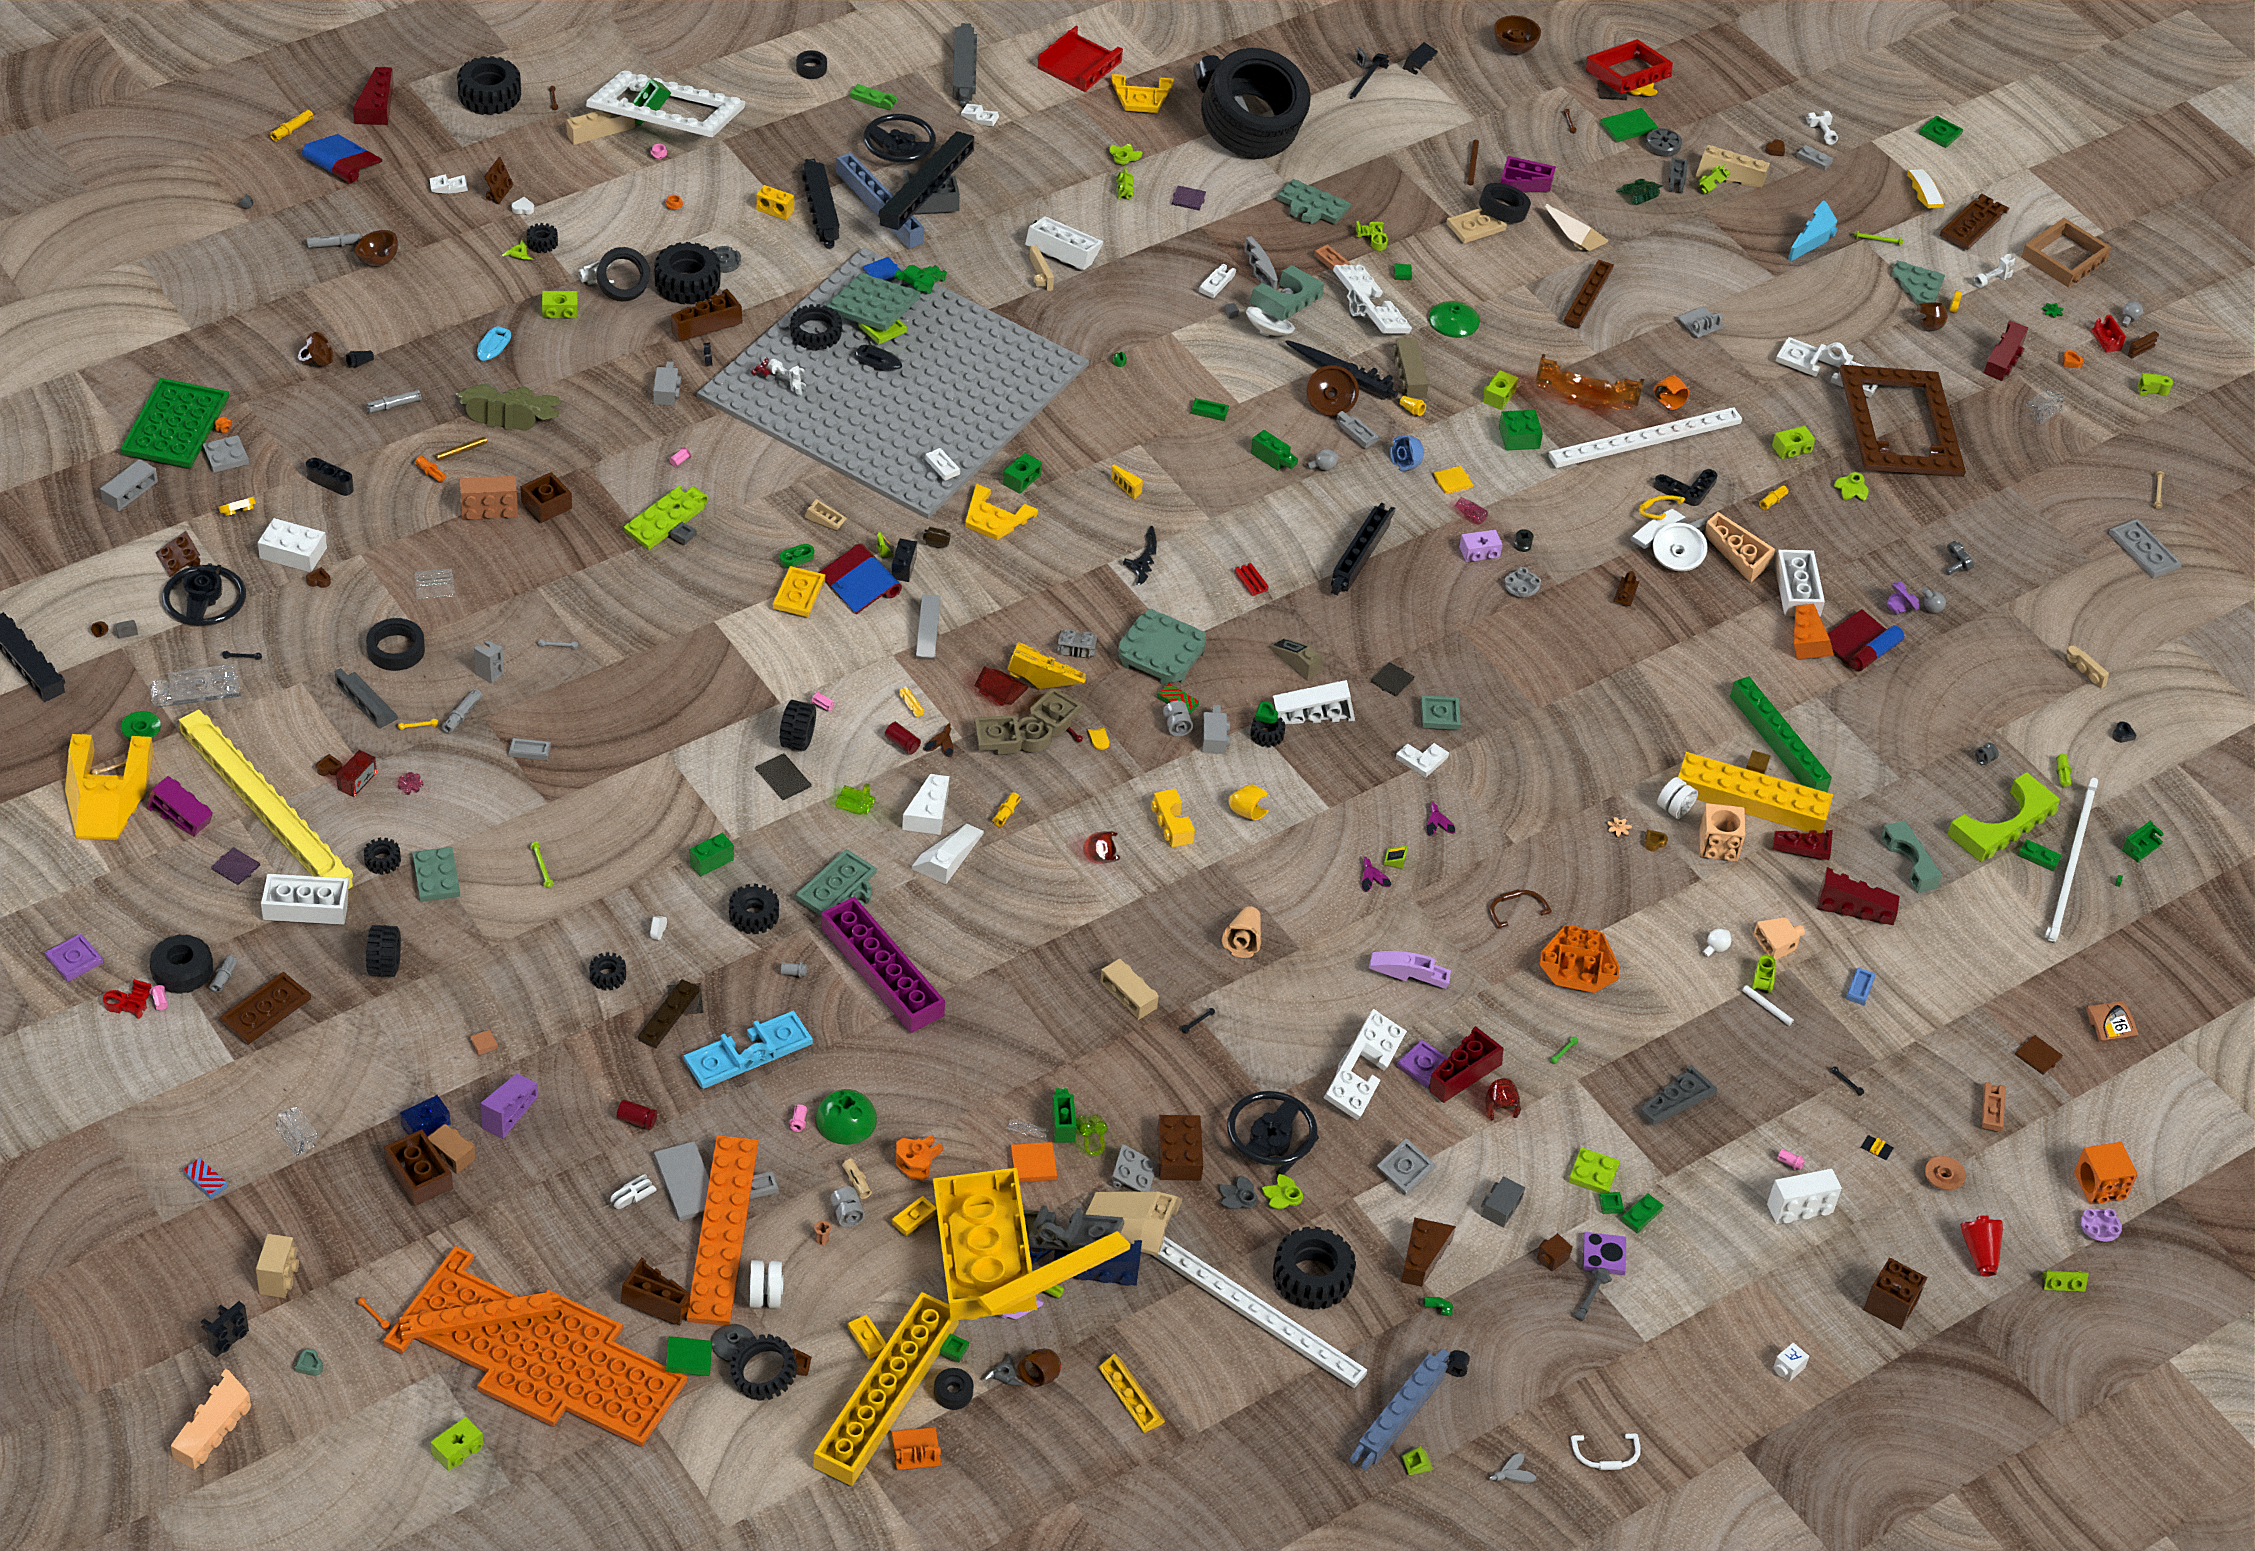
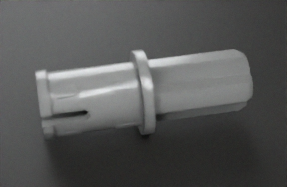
[209,955,237,993]

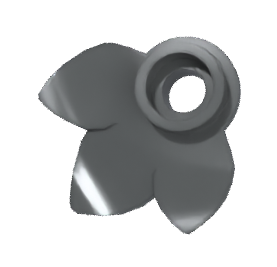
[1220,1175,1258,1209]

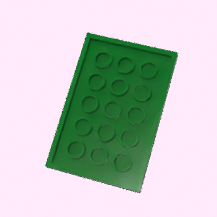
[120,378,230,468]

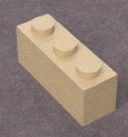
[1100,959,1159,1020]

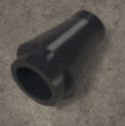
[346,350,374,368]

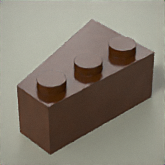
[621,1257,691,1326]

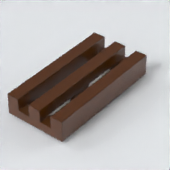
[2128,331,2159,359]

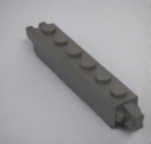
[953,23,977,107]

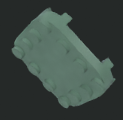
[1118,609,1206,685]

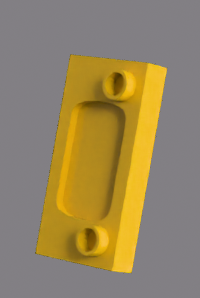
[933,1168,1037,1321]

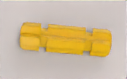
[899,687,924,717]

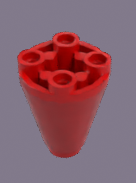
[1960,1215,2003,1277]

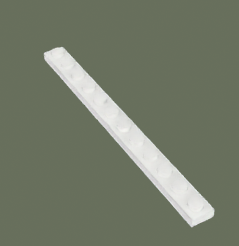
[1548,407,1742,468]
[1153,1236,1367,1388]

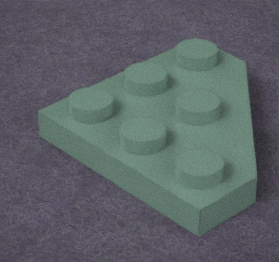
[1892,260,1945,305]

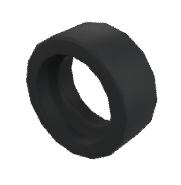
[796,50,827,79]

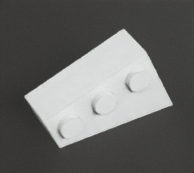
[902,774,950,835]

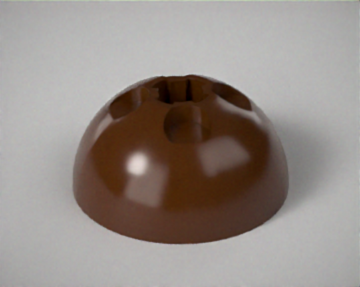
[1494,15,1541,54]

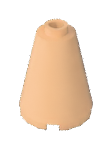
[1222,906,1261,958]

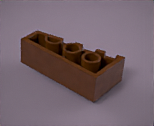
[671,289,743,341]

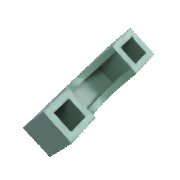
[1881,820,1942,893]

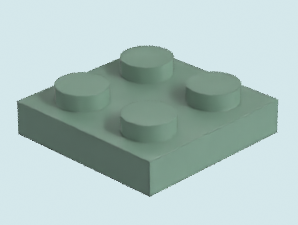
[1421,695,1461,730]

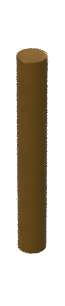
[435,436,487,461]

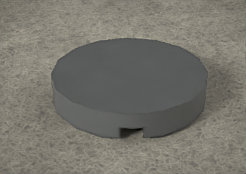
[712,246,741,273]

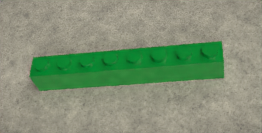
[1730,676,1832,792]

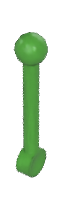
[1551,1036,1578,1064]

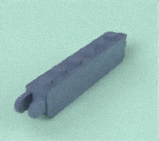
[1350,1349,1450,1471]

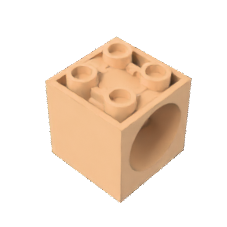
[1699,803,1745,861]

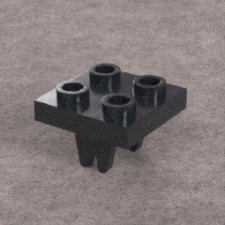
[200,1301,249,1358]

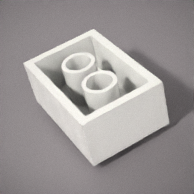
[258,518,327,572]
[1767,1169,1842,1224]

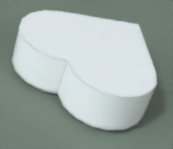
[512,197,534,215]
[650,916,667,940]

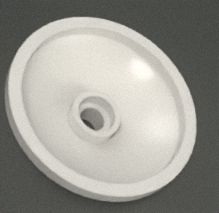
[1246,307,1295,336]
[1653,523,1707,571]

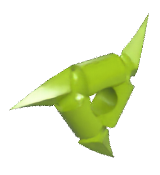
[500,239,535,260]

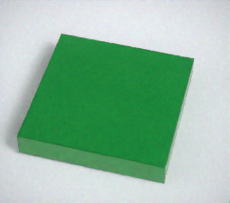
[1919,115,1963,148]
[666,1336,712,1376]

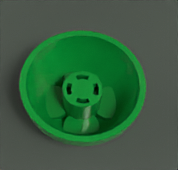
[815,1089,877,1145]

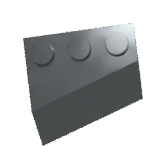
[903,170,960,214]

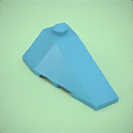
[1788,200,1838,261]

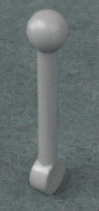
[539,639,578,649]

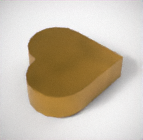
[1644,829,1668,851]

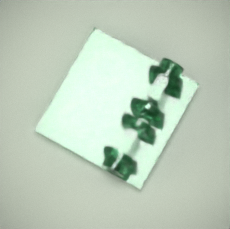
[1616,179,1663,205]

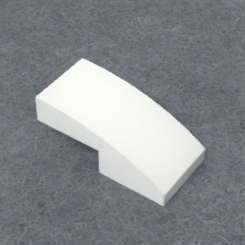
[961,104,999,126]
[430,174,468,193]

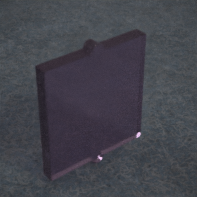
[1171,185,1206,211]
[211,847,260,885]

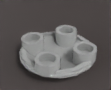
[1504,567,1541,597]

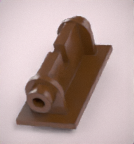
[1613,571,1639,607]

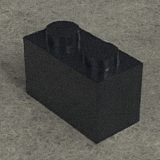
[891,538,917,582]

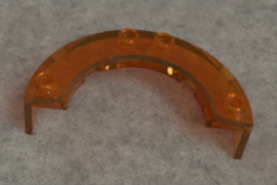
[1535,354,1644,410]

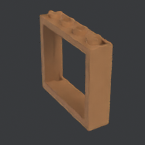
[2021,218,2111,288]

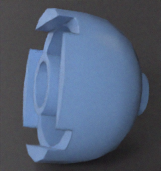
[1390,435,1424,471]

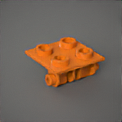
[892,1427,941,1470]

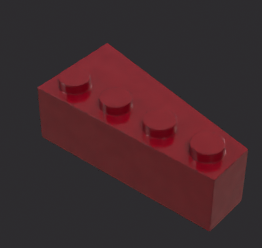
[353,67,394,125]
[1817,867,1900,925]
[1430,1026,1504,1103]

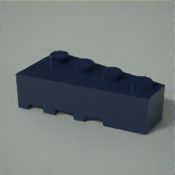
[1053,1240,1142,1286]

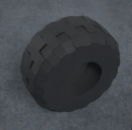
[150,934,213,994]

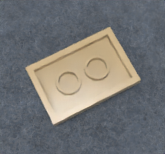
[1446,208,1507,243]

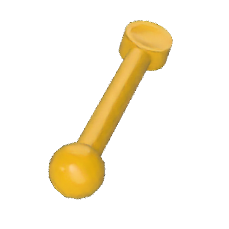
[398,719,438,730]

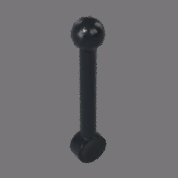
[222,651,262,660]
[1182,1008,1215,1034]
[1831,1066,1864,1096]

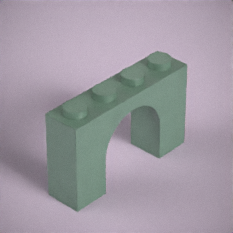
[1250,265,1325,321]

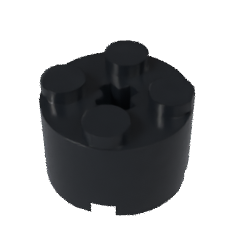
[1193,55,1221,93]

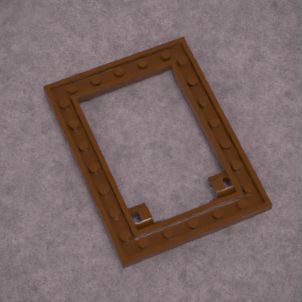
[1839,364,1966,477]

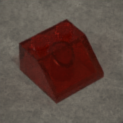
[974,666,1029,706]

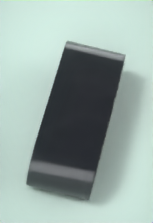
[306,458,354,496]

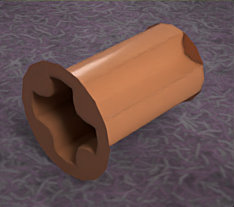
[814,1221,831,1245]

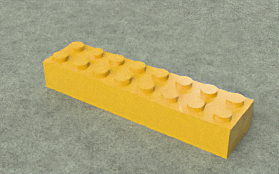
[1678,752,1834,833]

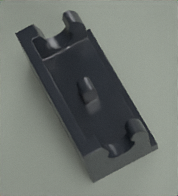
[1403,42,1438,75]

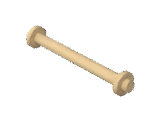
[2154,471,2165,509]

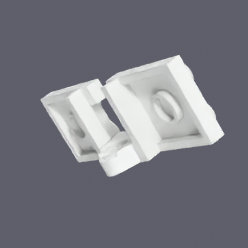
[1333,264,1412,333]
[1776,337,1879,398]
[1324,1009,1407,1121]

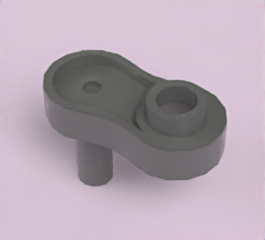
[1946,541,1974,575]

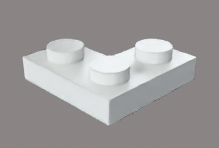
[1396,743,1449,778]

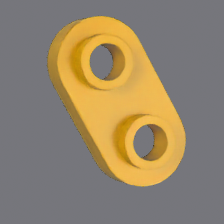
[218,497,256,516]

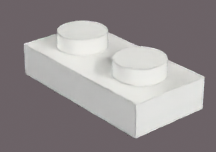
[925,448,960,481]

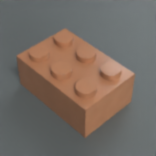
[460,476,518,520]

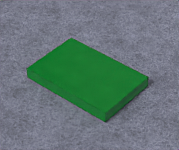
[1600,108,1658,142]

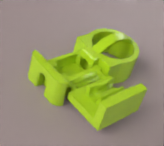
[1356,221,1388,251]

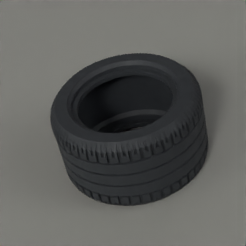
[1201,47,1311,159]

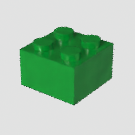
[1499,410,1543,451]

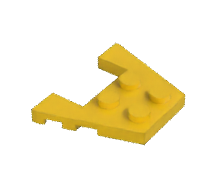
[1111,74,1174,113]
[965,484,1038,540]

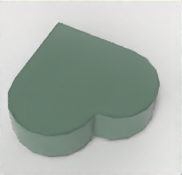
[295,1349,323,1376]

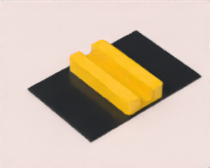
[1860,1135,1894,1160]

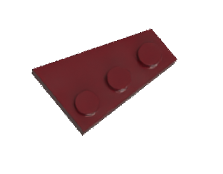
[1772,830,1833,860]

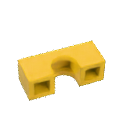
[1151,788,1195,848]

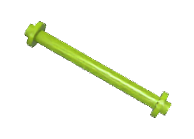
[1854,231,1903,246]
[530,842,554,888]

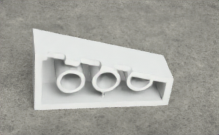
[1273,680,1355,724]

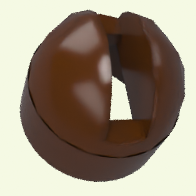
[91,621,109,637]

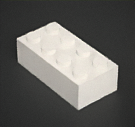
[1774,550,1825,617]

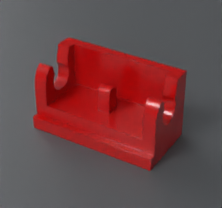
[2091,315,2126,353]

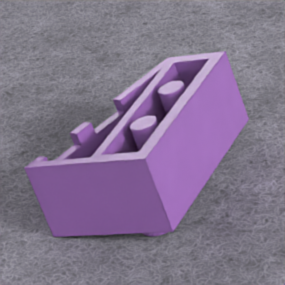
[480,1073,538,1139]

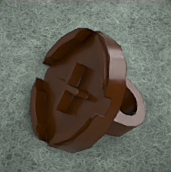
[298,332,334,367]

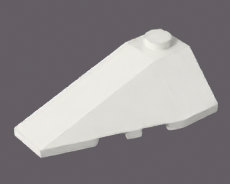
[912,824,984,884]

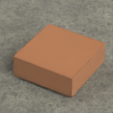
[470,1030,498,1055]

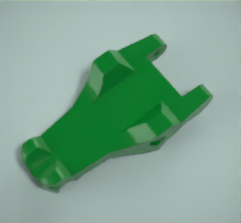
[894,265,947,294]

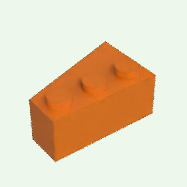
[1794,604,1834,659]

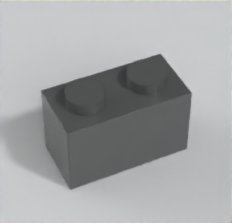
[1481,1176,1525,1228]

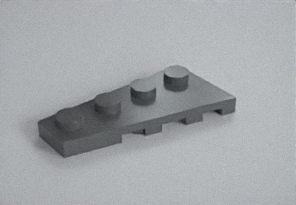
[1640,1065,1717,1126]

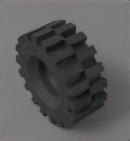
[729,884,779,934]

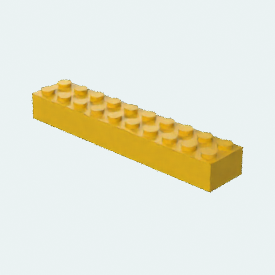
[813,1292,959,1486]

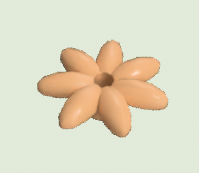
[1607,817,1632,837]

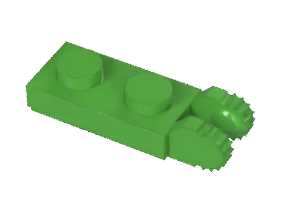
[850,84,898,110]

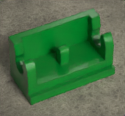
[2122,820,2164,862]

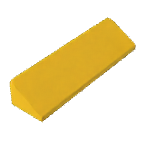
[1098,1354,1166,1433]

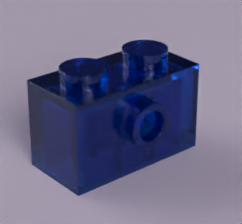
[400,1095,451,1136]

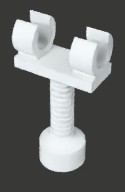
[1806,111,1838,145]
[1974,254,2015,288]
[767,359,807,395]

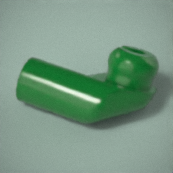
[1424,1297,1454,1316]

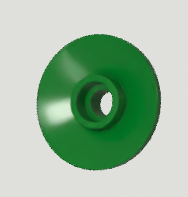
[121,711,161,740]

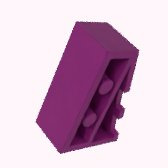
[1500,156,1556,192]
[146,776,213,837]

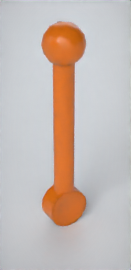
[357,1297,390,1330]

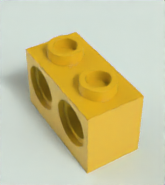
[756,185,794,221]

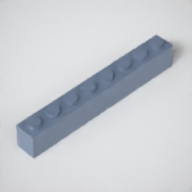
[836,152,924,249]

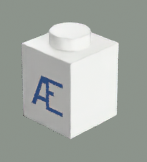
[1773,1343,1809,1382]

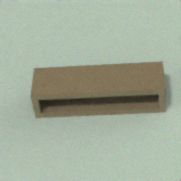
[1393,338,1429,398]

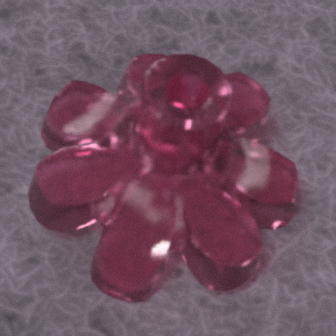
[398,772,424,795]

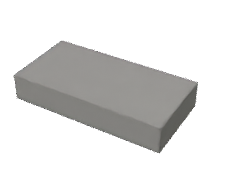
[509,738,551,761]

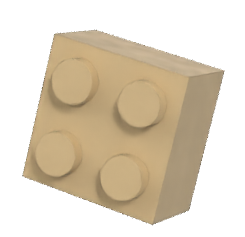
[256,1234,299,1298]

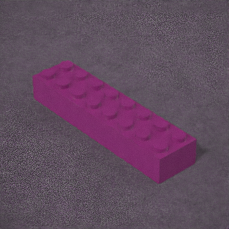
[821,896,945,1033]

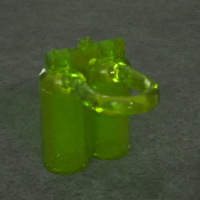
[835,783,876,815]
[1076,1114,1108,1156]

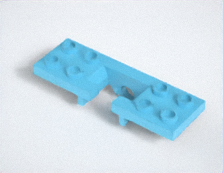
[684,1010,813,1089]

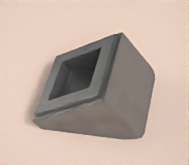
[1355,47,1373,69]
[115,620,138,638]

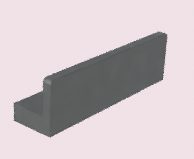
[334,668,398,729]

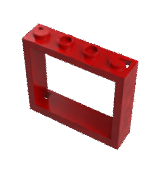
[1586,39,1673,94]

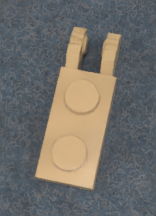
[2065,645,2109,689]

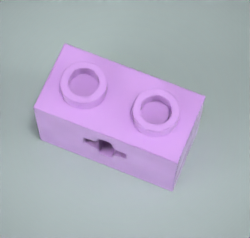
[1459,530,1503,562]

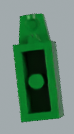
[632,78,671,126]
[1251,430,1298,471]
[1051,1088,1077,1143]

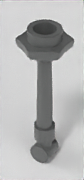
[1575,1268,1612,1321]

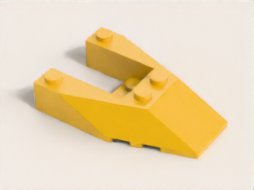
[65,734,154,840]

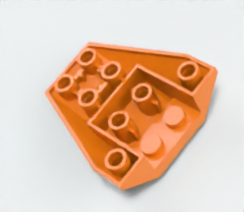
[1539,925,1620,993]

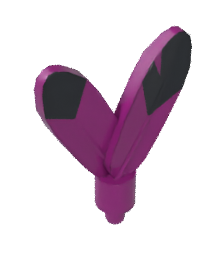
[1426,802,1455,836]
[1362,856,1391,892]

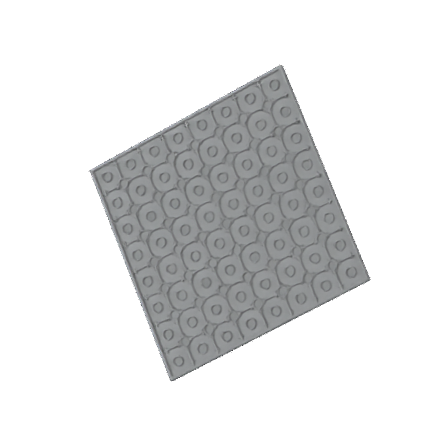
[697,247,1089,519]

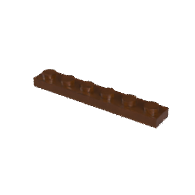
[1564,259,1614,328]

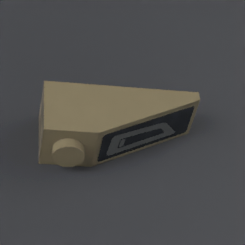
[1270,638,1323,680]

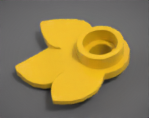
[1629,83,1658,96]

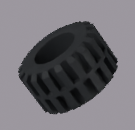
[779,700,816,751]
[366,925,401,977]

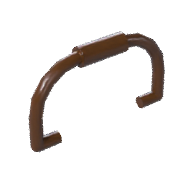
[1489,889,1552,928]

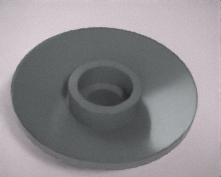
[712,1324,754,1362]

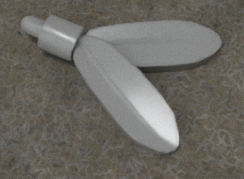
[1490,1453,1536,1483]

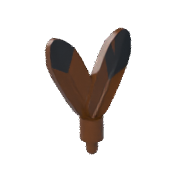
[925,723,954,757]

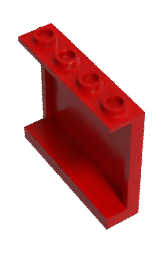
[1037,26,1123,92]

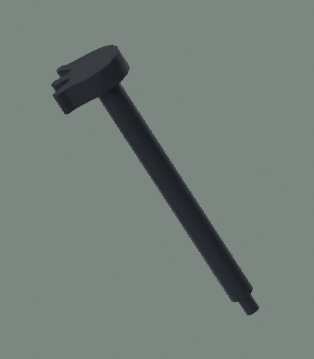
[1350,53,1389,99]

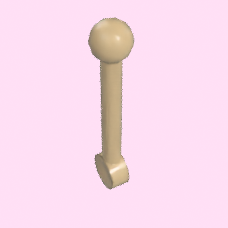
[91,759,127,775]

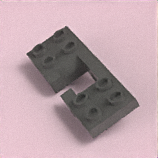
[1023,1205,1125,1251]

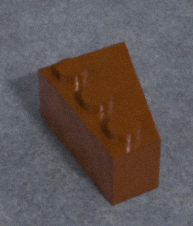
[1401,1217,1456,1287]

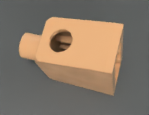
[1753,918,1805,960]

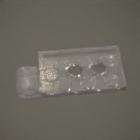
[150,664,241,707]

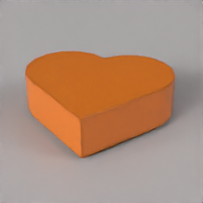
[2063,350,2084,368]

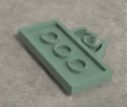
[1277,179,1351,225]
[796,849,877,916]

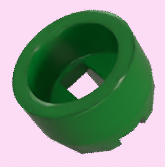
[1113,352,1127,367]

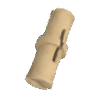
[842,1159,872,1199]

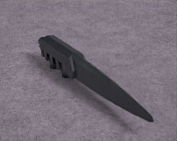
[1285,340,1398,400]

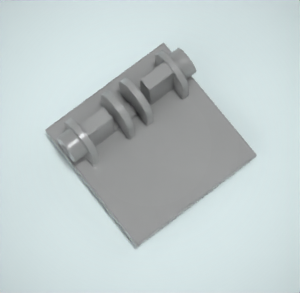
[1677,306,1724,338]
[1057,629,1098,658]
[1112,1144,1157,1192]

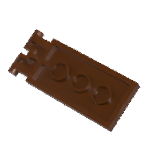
[1939,193,2010,250]

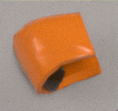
[1653,375,1689,410]

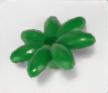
[2042,303,2064,318]

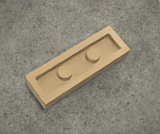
[1029,245,1054,291]

